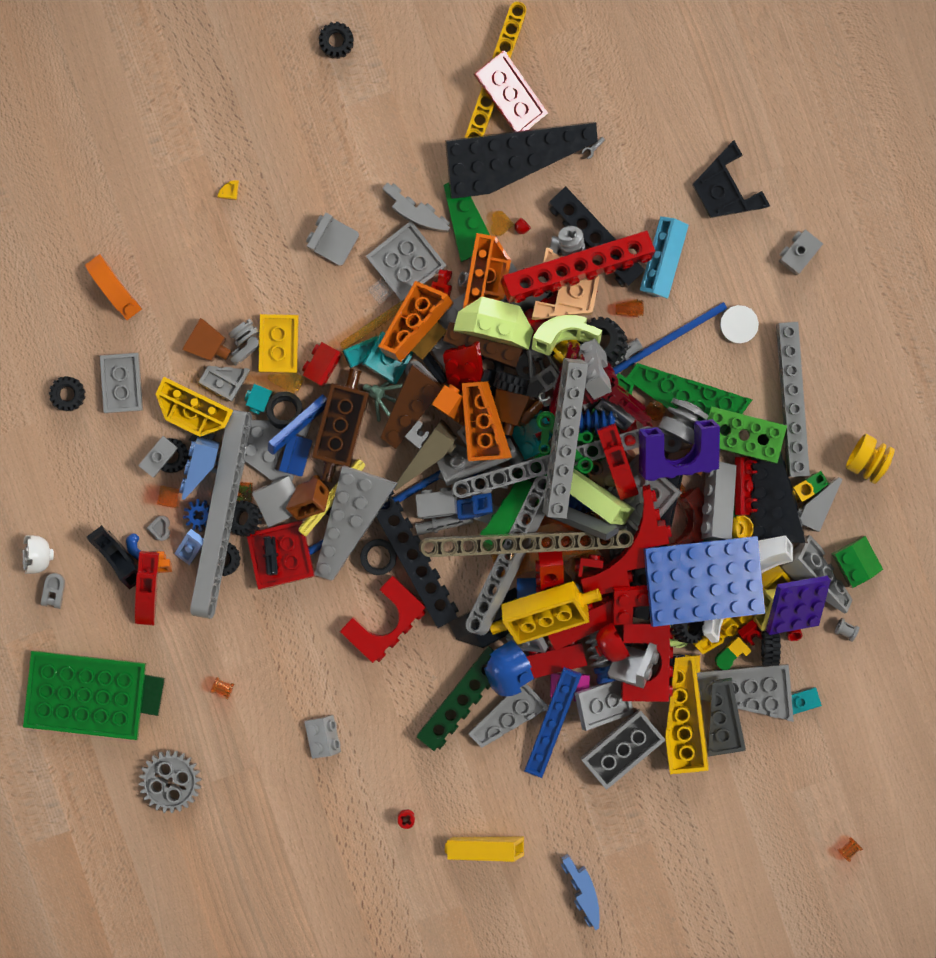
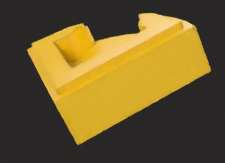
[217,180,239,200]

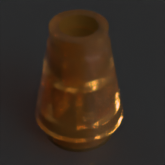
[616,299,644,318]

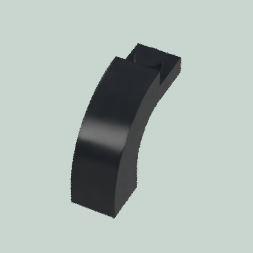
[87,525,138,590]

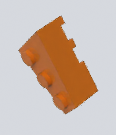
[432,384,465,427]

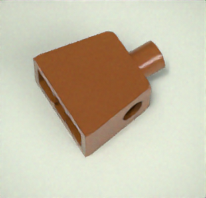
[182,318,232,362]
[286,475,329,520]

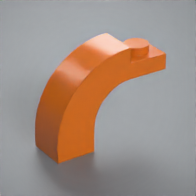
[85,254,142,320]

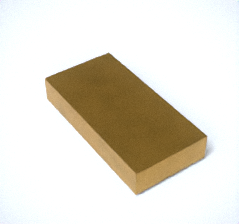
[412,322,447,360]

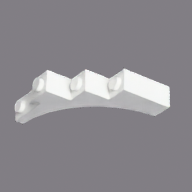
[702,535,793,643]

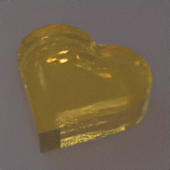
[491,211,514,236]

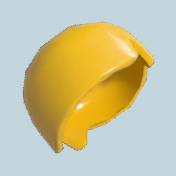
[732,515,753,539]

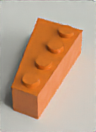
[378,281,454,362]

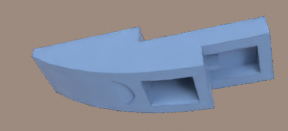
[561,854,600,930]

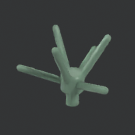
[363,381,403,422]

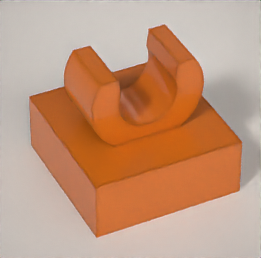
[157,551,172,573]

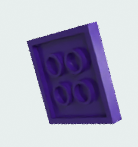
[766,576,831,635]

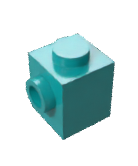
[244,384,274,415]

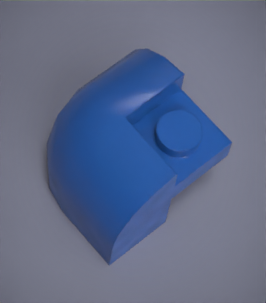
[485,640,534,697]

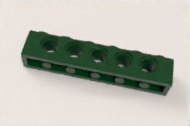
[416,646,495,751]

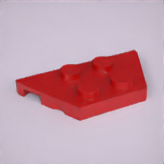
[443,341,484,392]

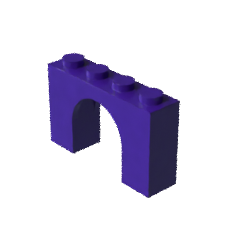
[639,419,720,481]

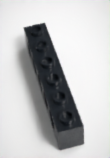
[548,186,645,287]

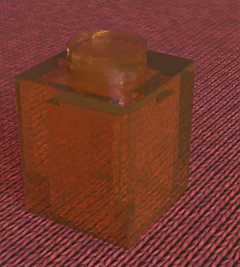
[157,485,182,508]

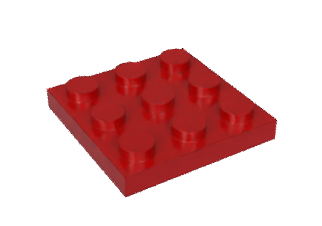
[247,520,315,590]

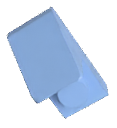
[174,529,204,565]

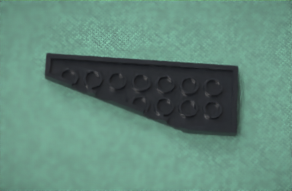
[445,122,598,199]

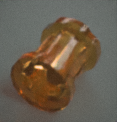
[210,677,235,700]
[838,837,863,862]

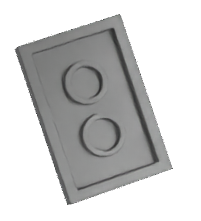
[100,353,143,413]
[575,680,634,731]

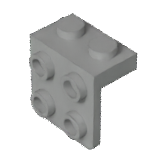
[306,213,359,266]
[608,643,659,688]

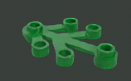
[536,411,593,473]

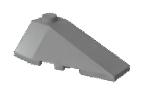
[782,535,852,614]

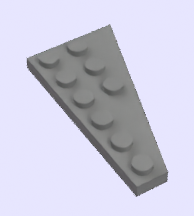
[315,465,398,581]

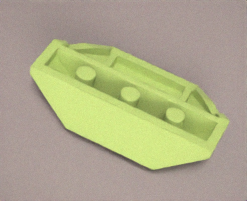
[453,297,533,350]

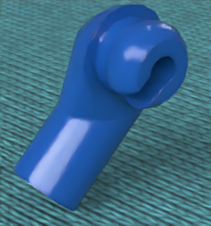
[126,533,141,561]

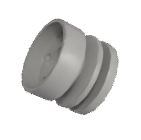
[658,398,709,446]

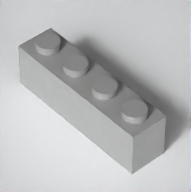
[701,461,737,541]

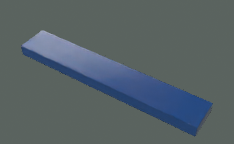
[524,667,582,778]

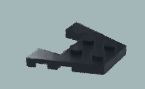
[692,140,770,218]

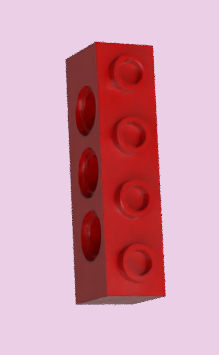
[535,551,564,593]

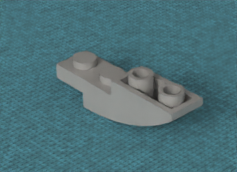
[383,182,450,233]

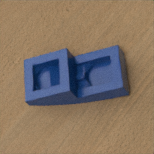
[456,493,493,521]

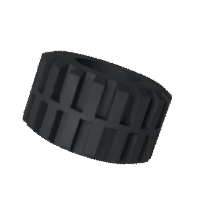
[578,317,628,367]

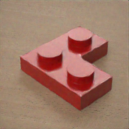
[612,585,649,625]

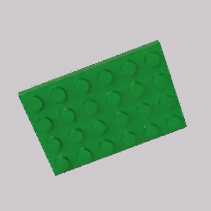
[23,651,146,740]

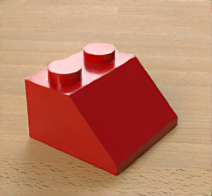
[302,342,343,387]

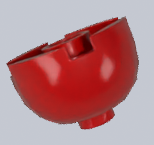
[595,622,630,662]

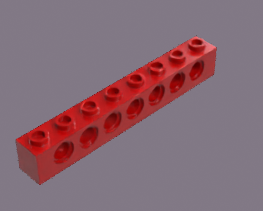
[501,231,655,303]

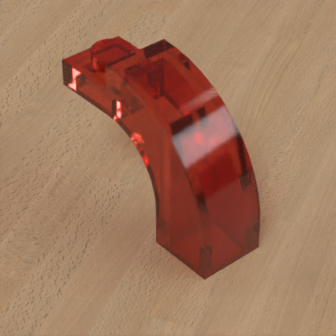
[668,487,704,546]

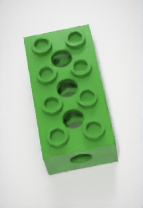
[708,406,787,464]

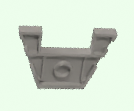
[244,420,312,481]

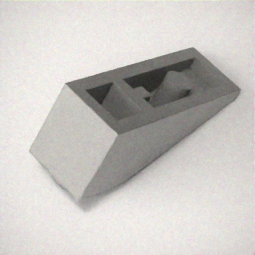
[798,477,842,532]

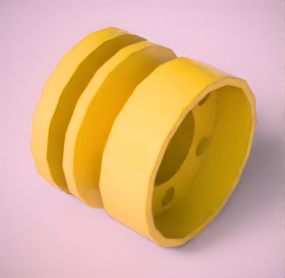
[845,433,895,484]

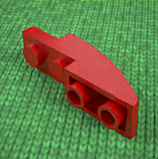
[597,423,639,500]
[135,551,159,626]

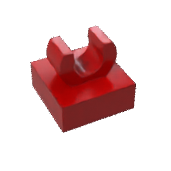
[737,620,763,646]

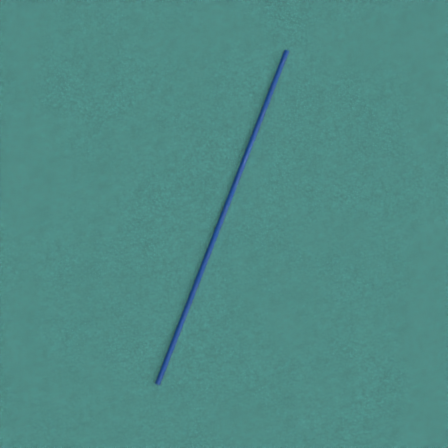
[309,302,727,555]

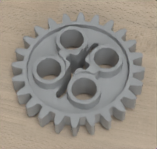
[139,750,202,813]

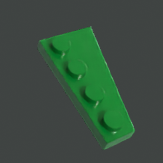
[444,182,490,262]

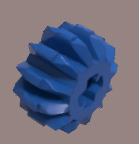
[183,499,210,532]

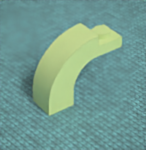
[532,315,602,356]

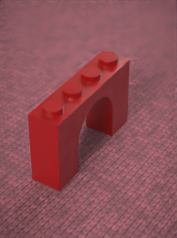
[339,575,426,663]
[621,622,673,702]

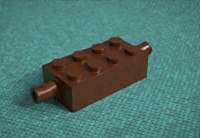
[312,368,369,483]

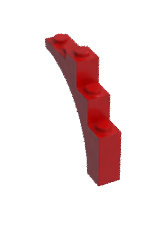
[581,484,672,594]

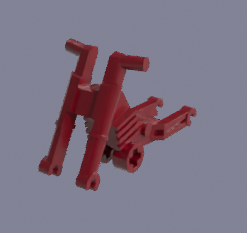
[549,342,653,427]

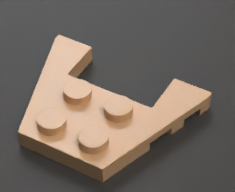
[532,248,599,320]

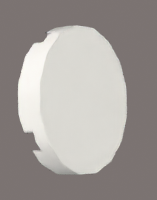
[720,305,759,344]

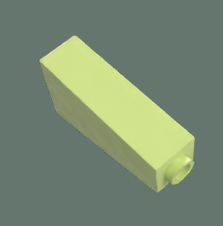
[570,469,635,525]

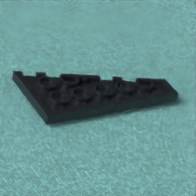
[751,435,808,543]

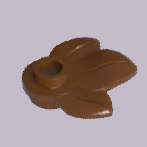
[586,458,616,488]

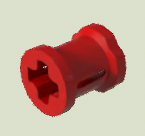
[398,809,415,829]

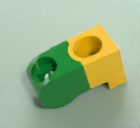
[792,471,829,503]
[715,636,751,670]

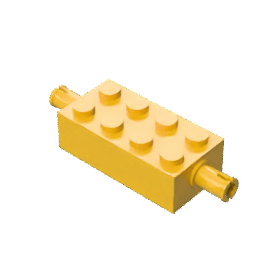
[490,581,602,645]

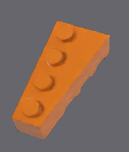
[462,381,512,461]

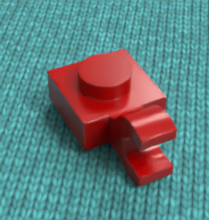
[431,269,452,297]

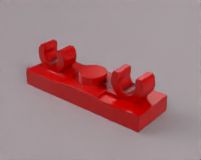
[735,457,757,515]

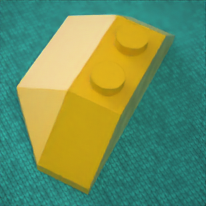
[155,377,234,437]

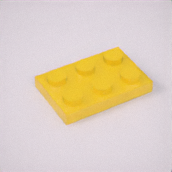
[259,314,299,373]

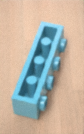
[640,216,689,299]

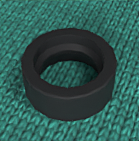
[266,391,303,430]
[360,539,397,575]

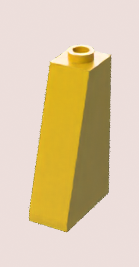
[445,836,524,862]

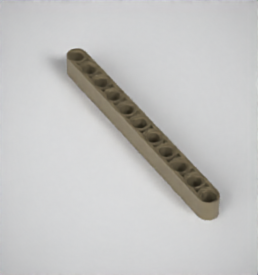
[419,529,633,557]

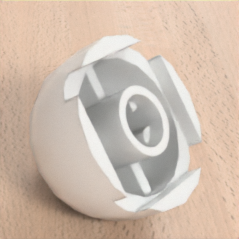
[23,535,54,574]

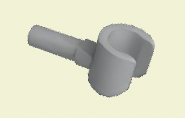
[582,137,605,159]

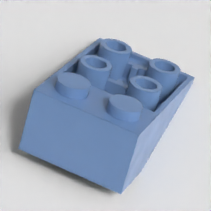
[179,437,220,500]

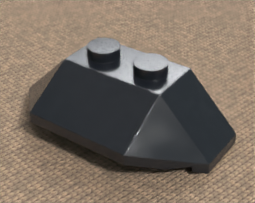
[448,587,517,648]

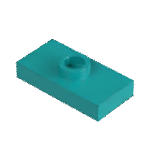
[342,335,378,368]
[791,687,822,715]

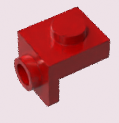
[575,554,604,577]

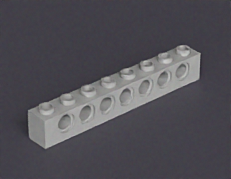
[776,322,810,477]
[542,358,588,519]

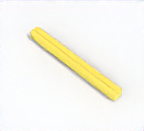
[298,459,365,536]

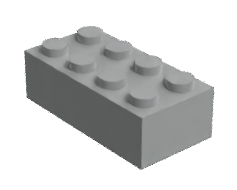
[581,709,665,790]

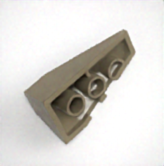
[394,419,457,491]

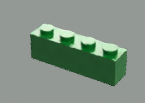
[480,477,539,555]

